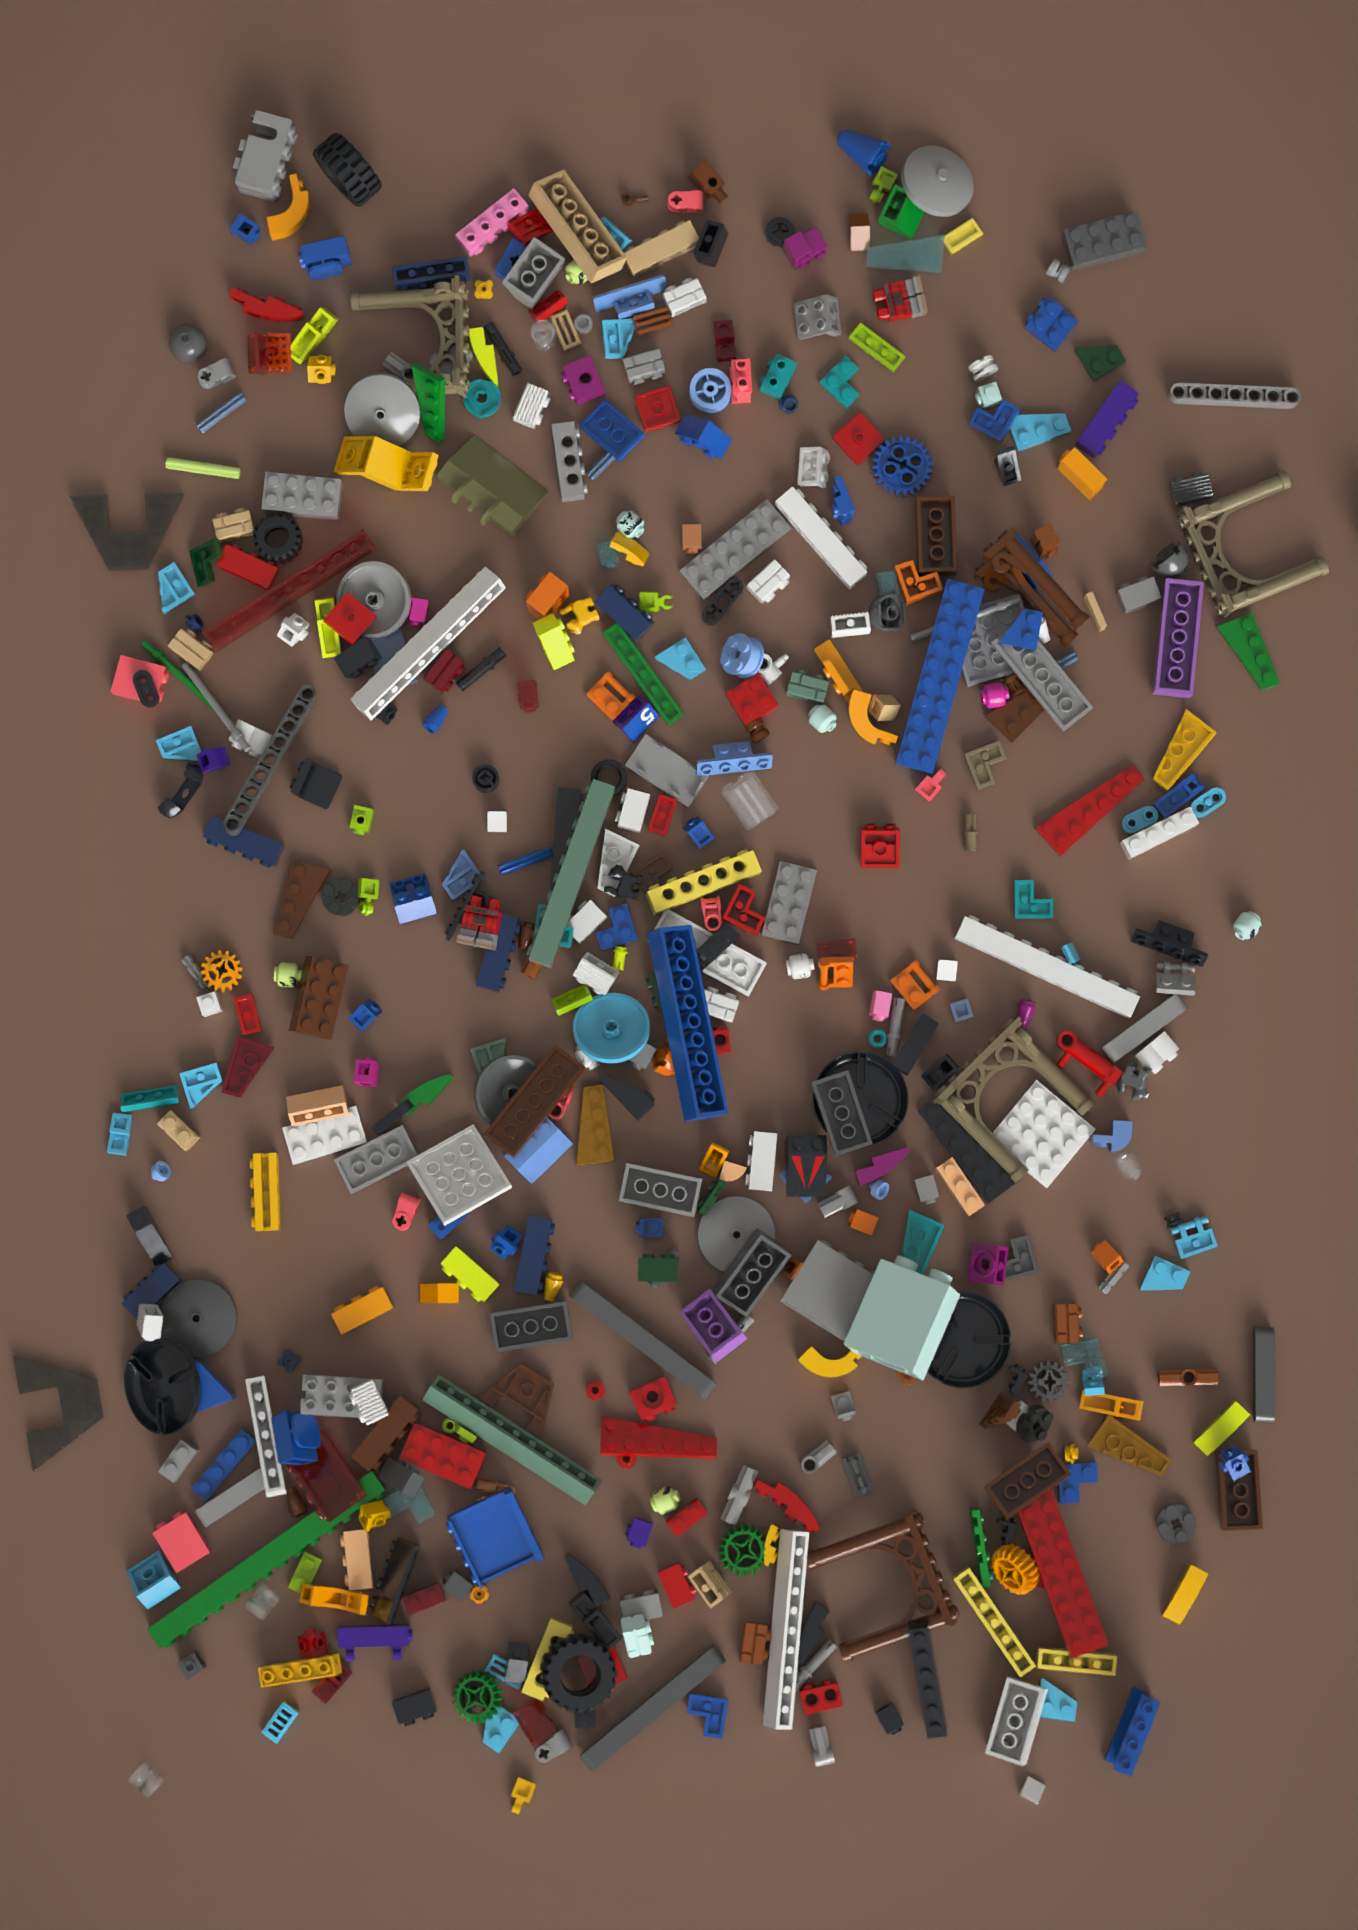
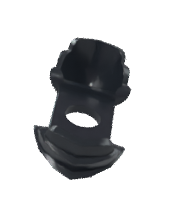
[158,762,203,818]

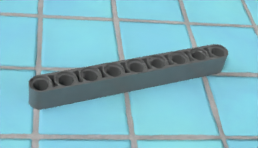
[223,684,317,836]
[569,1280,717,1400]
[579,1645,726,1772]

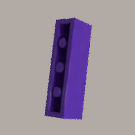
[1075,381,1139,458]

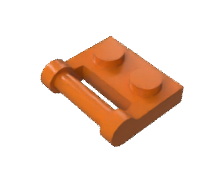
[586,670,637,721]
[818,956,853,991]
[890,960,941,1011]

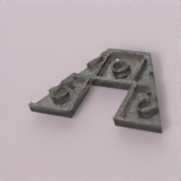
[69,492,184,571]
[13,1355,104,1471]

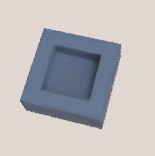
[949,998,974,1023]

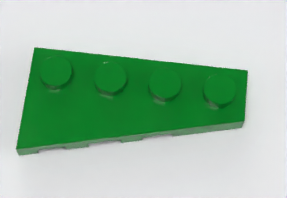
[412,362,446,443]
[1216,613,1280,691]
[969,1507,993,1587]

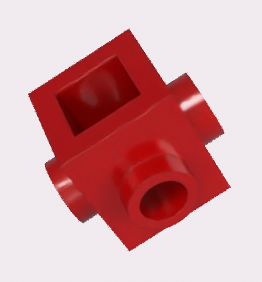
[297,1629,328,1659]

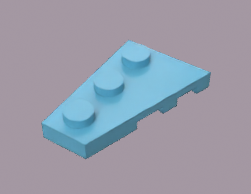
[1009,413,1071,452]

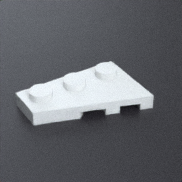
[597,829,640,897]

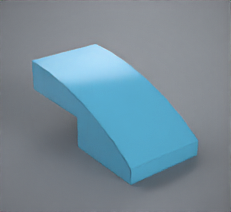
[1061,942,1081,965]
[107,1113,132,1156]

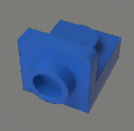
[683,817,715,849]
[348,999,383,1032]
[636,1218,663,1238]

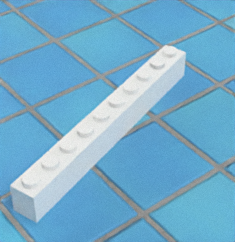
[350,566,506,720]
[954,915,1140,1019]
[763,1529,809,1730]

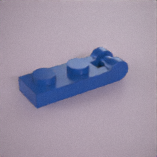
[1153,772,1206,819]

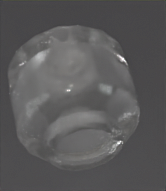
[1114,1152,1143,1181]

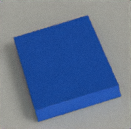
[579,399,645,462]

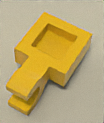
[511,1777,536,1814]

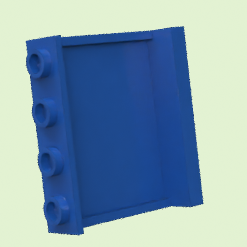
[445,1486,544,1589]
[1104,1686,1161,1777]

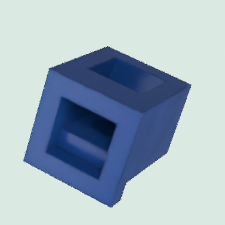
[229,213,261,245]

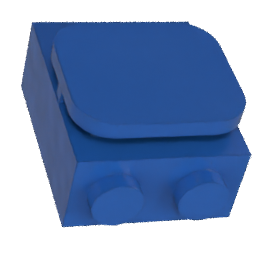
[298,236,352,280]
[271,1410,321,1465]

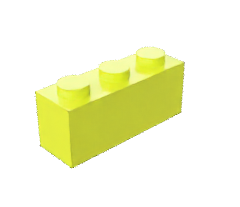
[533,613,575,670]
[441,1246,500,1302]

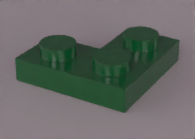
[189,539,223,587]

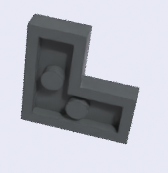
[1005,1235,1039,1281]

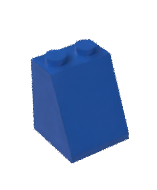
[194,1359,237,1412]

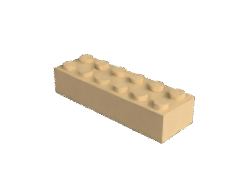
[528,170,627,283]

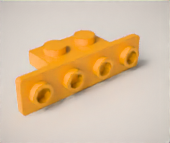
[814,640,870,703]

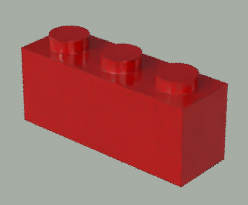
[216,544,280,592]

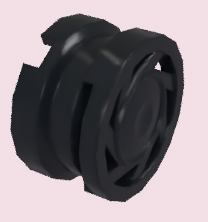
[472,764,500,793]

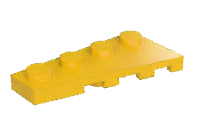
[1153,709,1216,791]

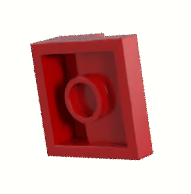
[861,823,900,868]

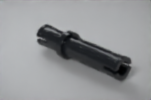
[483,322,523,376]
[456,647,507,692]

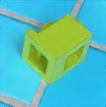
[349,805,375,835]

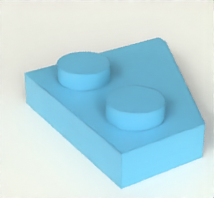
[179,1062,222,1109]
[1039,1678,1077,1722]

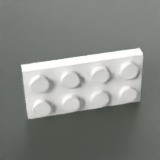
[282,1106,367,1165]

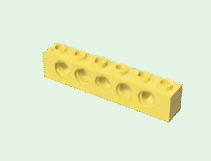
[645,849,762,915]
[952,1566,1036,1677]

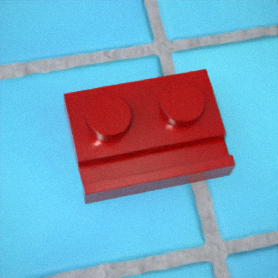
[508,208,553,247]

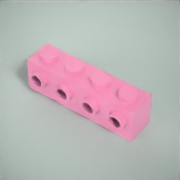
[455,188,529,257]

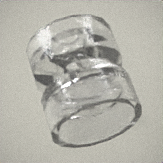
[531,320,556,351]
[244,1583,281,1620]
[128,1761,165,1798]

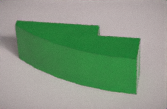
[397,1074,454,1115]

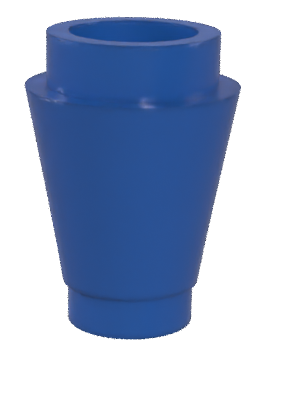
[422,705,449,734]

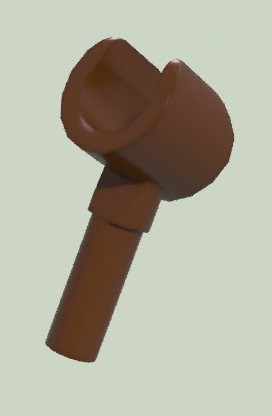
[622,193,649,206]

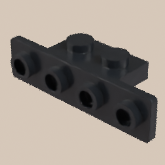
[445,870,494,941]
[1131,920,1209,967]

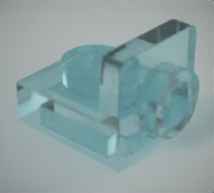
[597,541,620,569]

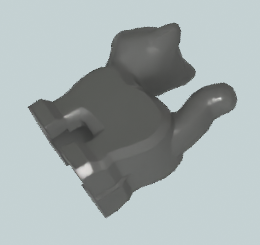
[1118,1060,1152,1101]

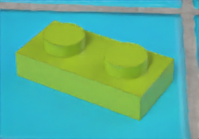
[551,984,593,1016]
[288,1551,323,1593]

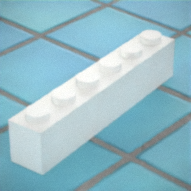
[775,487,867,590]
[245,1376,286,1497]

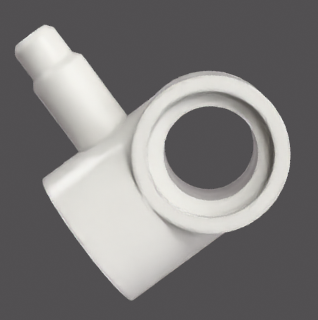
[756,654,789,685]

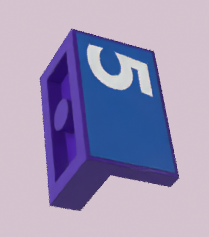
[612,695,659,743]

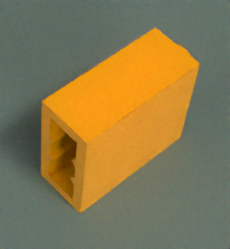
[1057,447,1107,501]

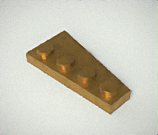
[576,1084,614,1166]
[1086,1415,1173,1476]

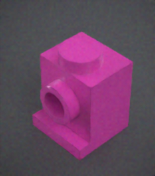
[407,597,430,628]
[353,1057,380,1087]

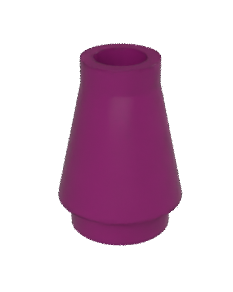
[1017,999,1037,1028]

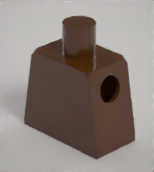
[687,159,728,204]

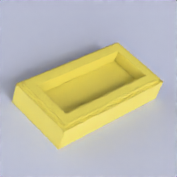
[941,218,983,255]

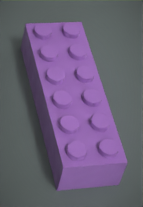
[1152,578,1204,698]

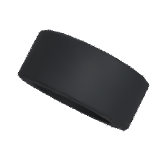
[591,759,627,796]

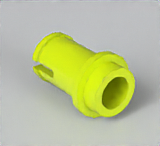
[612,946,628,971]

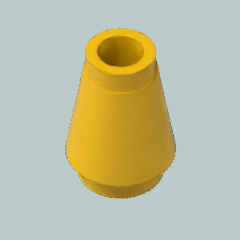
[543,1271,564,1301]

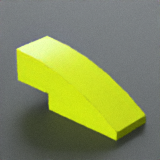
[285,307,339,365]
[469,327,499,386]
[315,596,341,658]
[1193,1401,1250,1456]

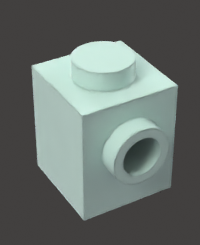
[975,382,1002,410]

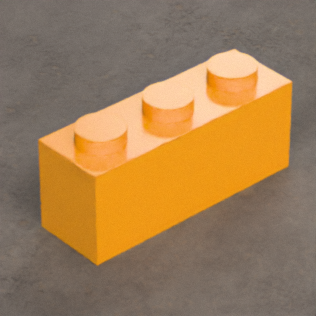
[331,1285,394,1335]

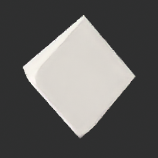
[487,811,507,832]
[936,960,958,981]
[1019,1776,1046,1804]

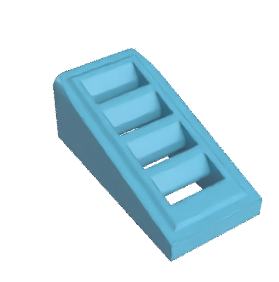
[261,1700,300,1744]

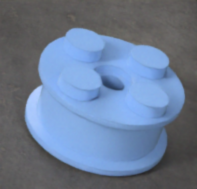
[690,368,731,413]
[720,633,764,679]

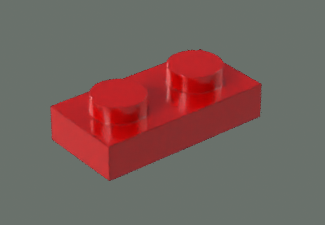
[528,290,569,324]
[648,794,678,837]
[233,994,262,1036]

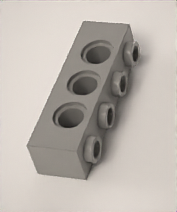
[552,421,588,502]

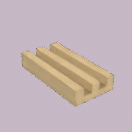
[550,309,582,352]
[1084,592,1107,632]

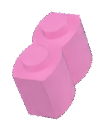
[869,991,892,1022]

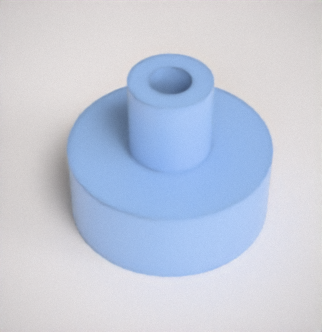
[151,1161,171,1181]
[869,1179,889,1200]

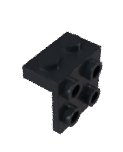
[290,757,342,809]

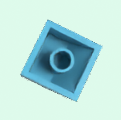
[127,1550,181,1609]

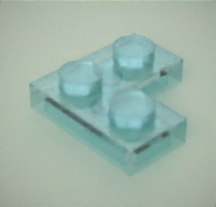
[1060,1338,1107,1380]
[383,1486,436,1524]

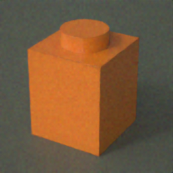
[848,1209,878,1236]
[1091,1240,1124,1274]

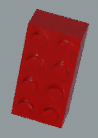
[399,1422,487,1489]

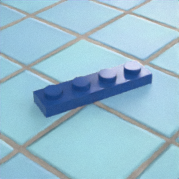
[191,1428,256,1501]

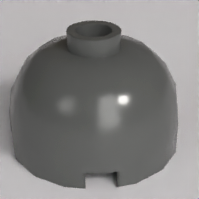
[169,324,207,363]
[1150,541,1189,578]
[868,593,906,632]

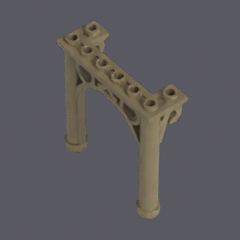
[351,275,470,398]
[1177,470,1329,619]
[932,1017,1096,1183]

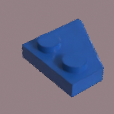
[999,609,1043,650]

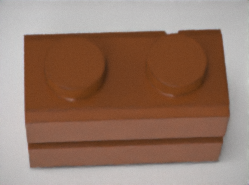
[1030,524,1060,559]
[1053,1303,1083,1343]
[739,1621,771,1665]

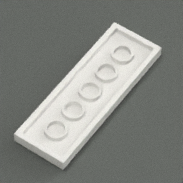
[648,910,767,997]

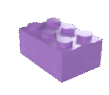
[679,1289,748,1362]

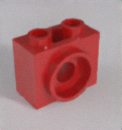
[629,1376,677,1422]

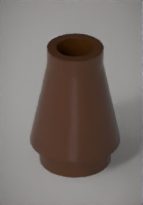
[518,921,535,950]
[286,1487,307,1517]

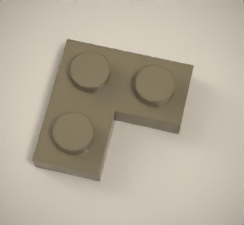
[964,741,1007,790]

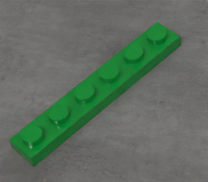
[602,623,684,726]

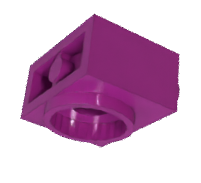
[560,355,605,405]
[968,1243,1008,1286]

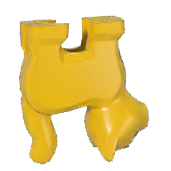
[559,597,600,635]

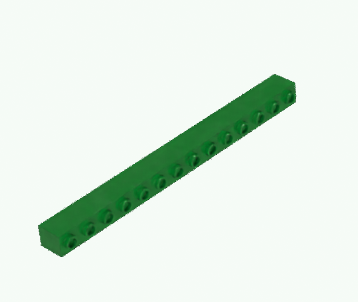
[147,1470,386,1649]

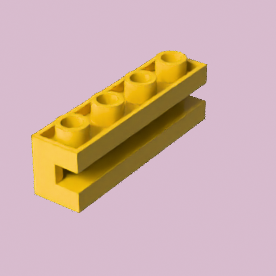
[250,1153,281,1231]
[258,1653,342,1687]

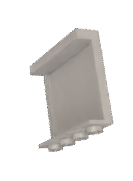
[780,1240,875,1342]

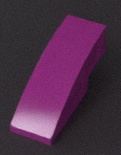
[855,1147,910,1186]

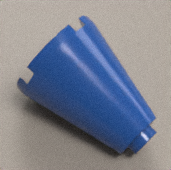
[837,129,891,177]

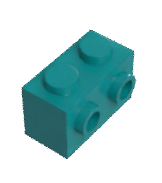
[758,353,797,401]

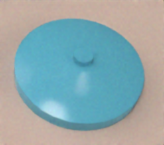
[573,993,650,1063]

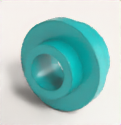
[868,1029,887,1048]

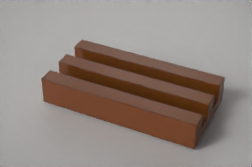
[631,307,674,336]

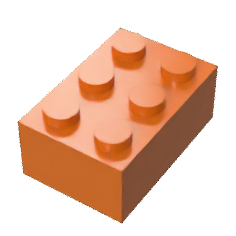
[526,572,570,620]

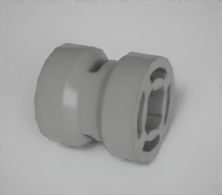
[1046,258,1071,283]

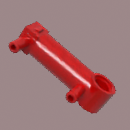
[1056,1030,1123,1097]

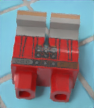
[872,276,928,322]
[456,895,503,951]

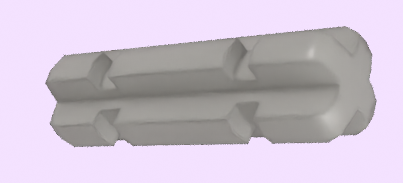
[181,955,209,989]
[1098,1261,1129,1294]

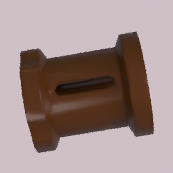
[1003,674,1027,698]

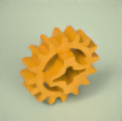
[200,950,243,993]

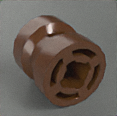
[745,717,770,744]

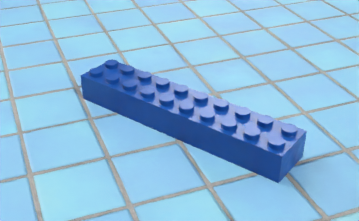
[896,579,984,775]
[647,925,729,1122]

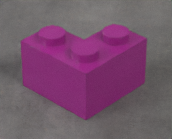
[783,227,828,270]

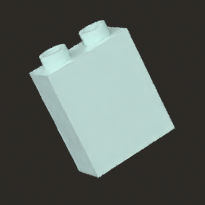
[844,1255,960,1380]

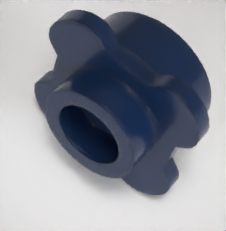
[186,614,203,633]
[278,1349,301,1372]

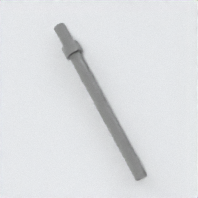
[910,596,1021,641]
[182,662,251,752]

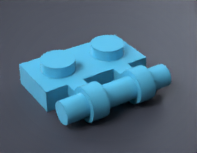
[1170,1216,1218,1259]

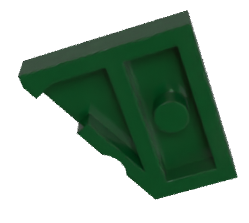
[1074,345,1126,381]
[697,1179,727,1216]

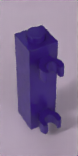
[337,1624,413,1661]

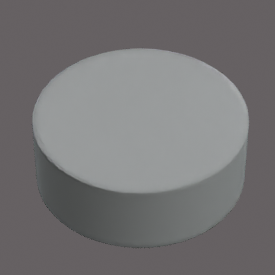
[574,314,593,334]

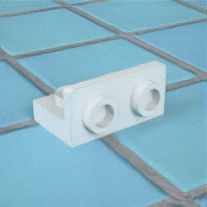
[797,447,830,488]

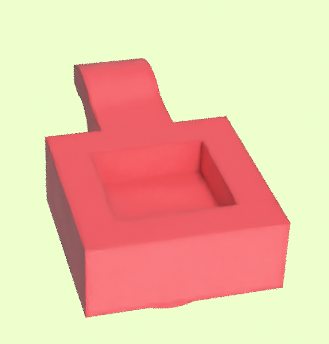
[915,769,946,802]

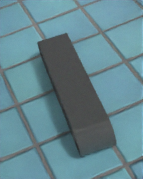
[1253,1327,1275,1423]

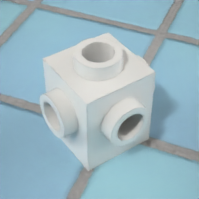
[277,613,310,647]

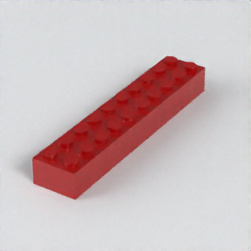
[1002,1469,1109,1659]

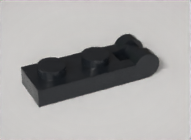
[696,922,740,972]

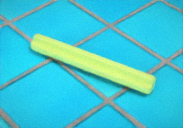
[165,457,241,479]

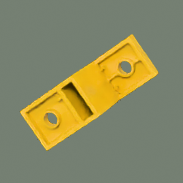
[334,436,439,491]

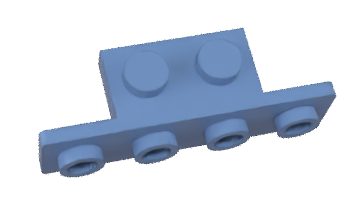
[592,274,667,319]
[696,741,773,776]

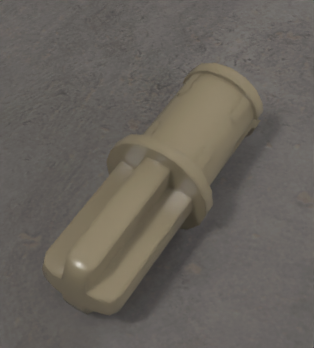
[963,813,978,851]

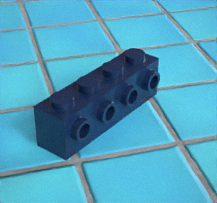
[392,256,471,291]

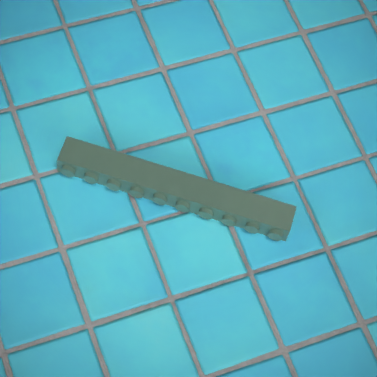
[527,779,615,968]
[423,1375,602,1506]

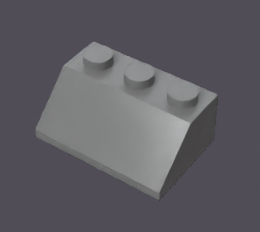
[502,237,565,310]

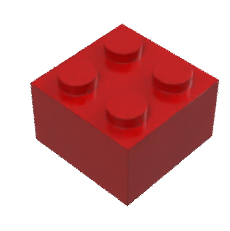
[726,673,778,727]

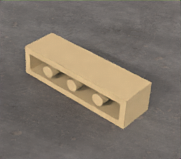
[624,220,699,279]

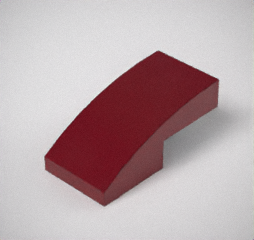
[714,320,736,362]
[311,1663,353,1705]

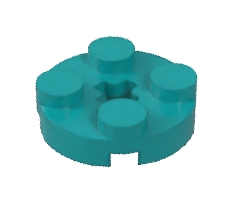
[463,379,501,418]

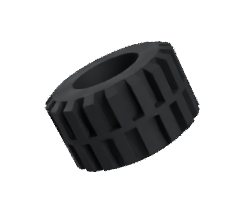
[253,513,303,564]

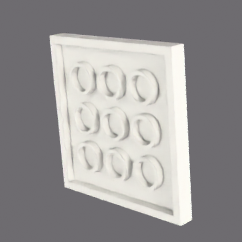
[992,1080,1096,1188]
[407,1124,512,1226]

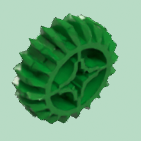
[718,1523,766,1577]
[451,1670,504,1724]

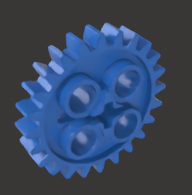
[872,435,934,498]

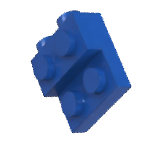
[1025,296,1078,352]
[831,475,855,525]

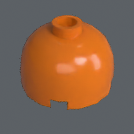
[651,1037,675,1076]

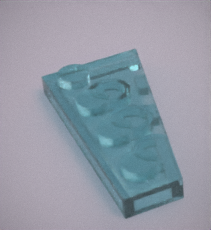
[866,235,945,274]

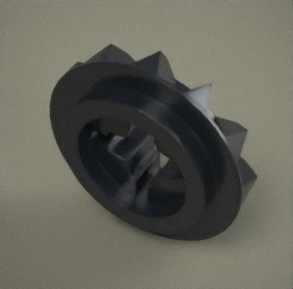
[765,217,795,248]

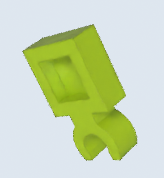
[639,591,673,612]

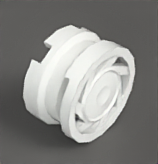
[968,355,998,382]

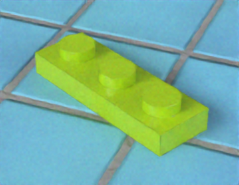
[849,322,905,373]

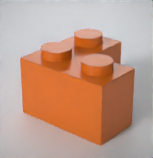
[893,560,943,606]

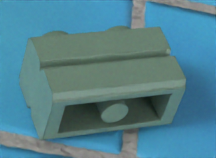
[786,669,829,705]

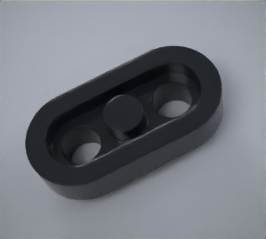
[133,670,160,708]

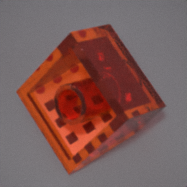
[247,332,292,375]

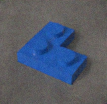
[968,399,1021,443]
[596,903,638,951]
[1058,1462,1098,1504]
[687,1693,728,1739]

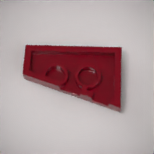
[221,1037,275,1098]

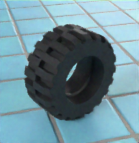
[313,133,382,207]
[540,1633,617,1713]

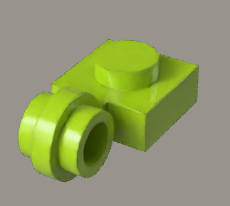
[869,166,898,204]
[357,878,379,916]
[442,1418,478,1444]

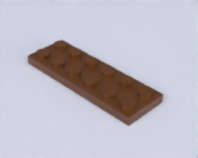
[483,1045,586,1158]

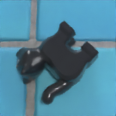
[604,864,643,900]

